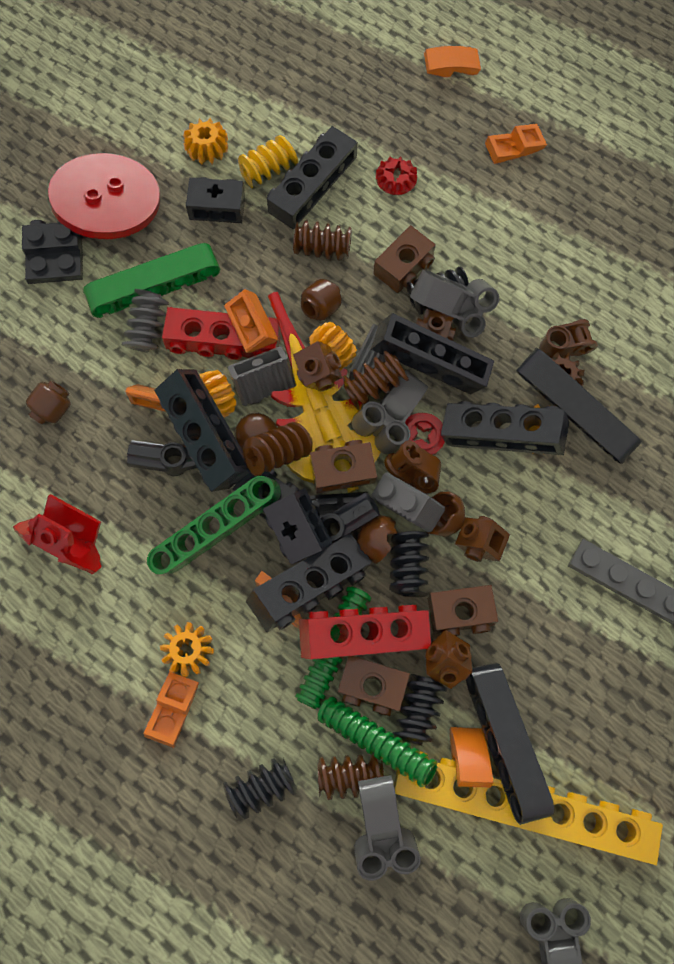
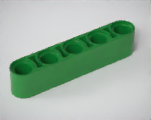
[83,243,221,318]
[147,476,281,574]

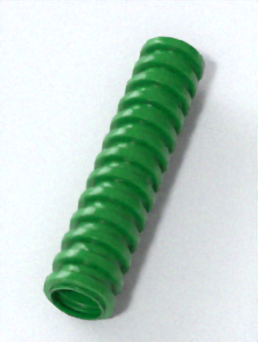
[295,586,371,709]
[317,696,437,788]

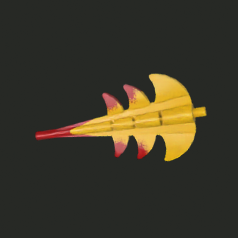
[268,292,381,493]

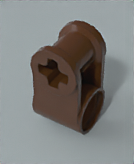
[539,319,598,358]
[384,440,442,494]

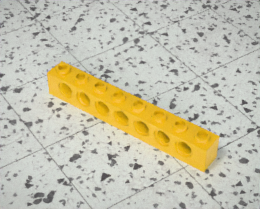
[394,751,663,866]

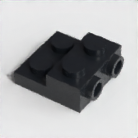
[22,220,83,284]

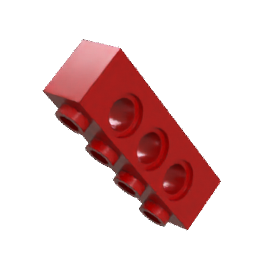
[162,307,281,360]
[299,605,431,659]

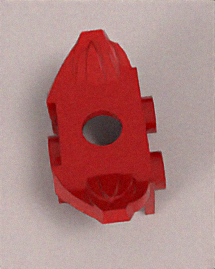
[13,494,102,574]

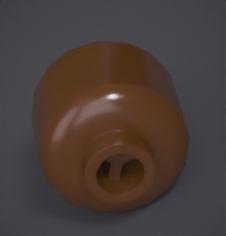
[301,279,342,321]
[26,380,71,424]

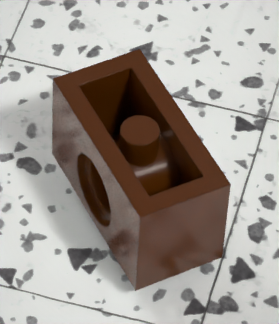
[373,225,436,293]
[310,440,377,494]
[427,585,499,636]
[337,656,410,717]

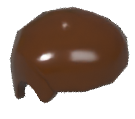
[234,413,277,450]
[424,491,465,537]
[357,515,397,564]

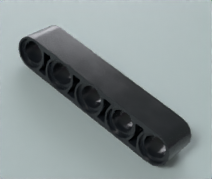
[516,348,642,464]
[466,663,555,825]

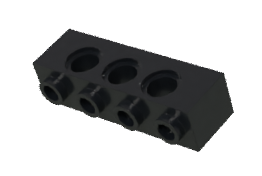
[267,126,358,230]
[371,313,494,395]
[154,369,250,492]
[441,401,569,455]
[246,533,372,633]

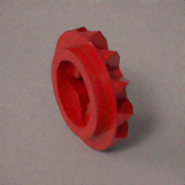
[376,156,418,195]
[405,413,445,455]

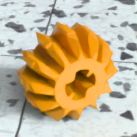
[183,118,228,165]
[309,321,357,371]
[200,370,236,418]
[160,622,215,677]

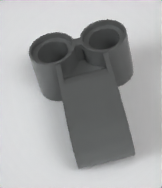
[410,269,499,338]
[352,369,428,455]
[354,775,421,881]
[520,898,591,964]

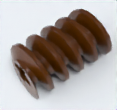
[293,220,352,261]
[343,351,409,410]
[243,422,312,476]
[317,754,384,800]

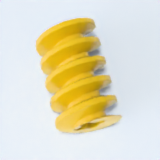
[238,135,299,189]

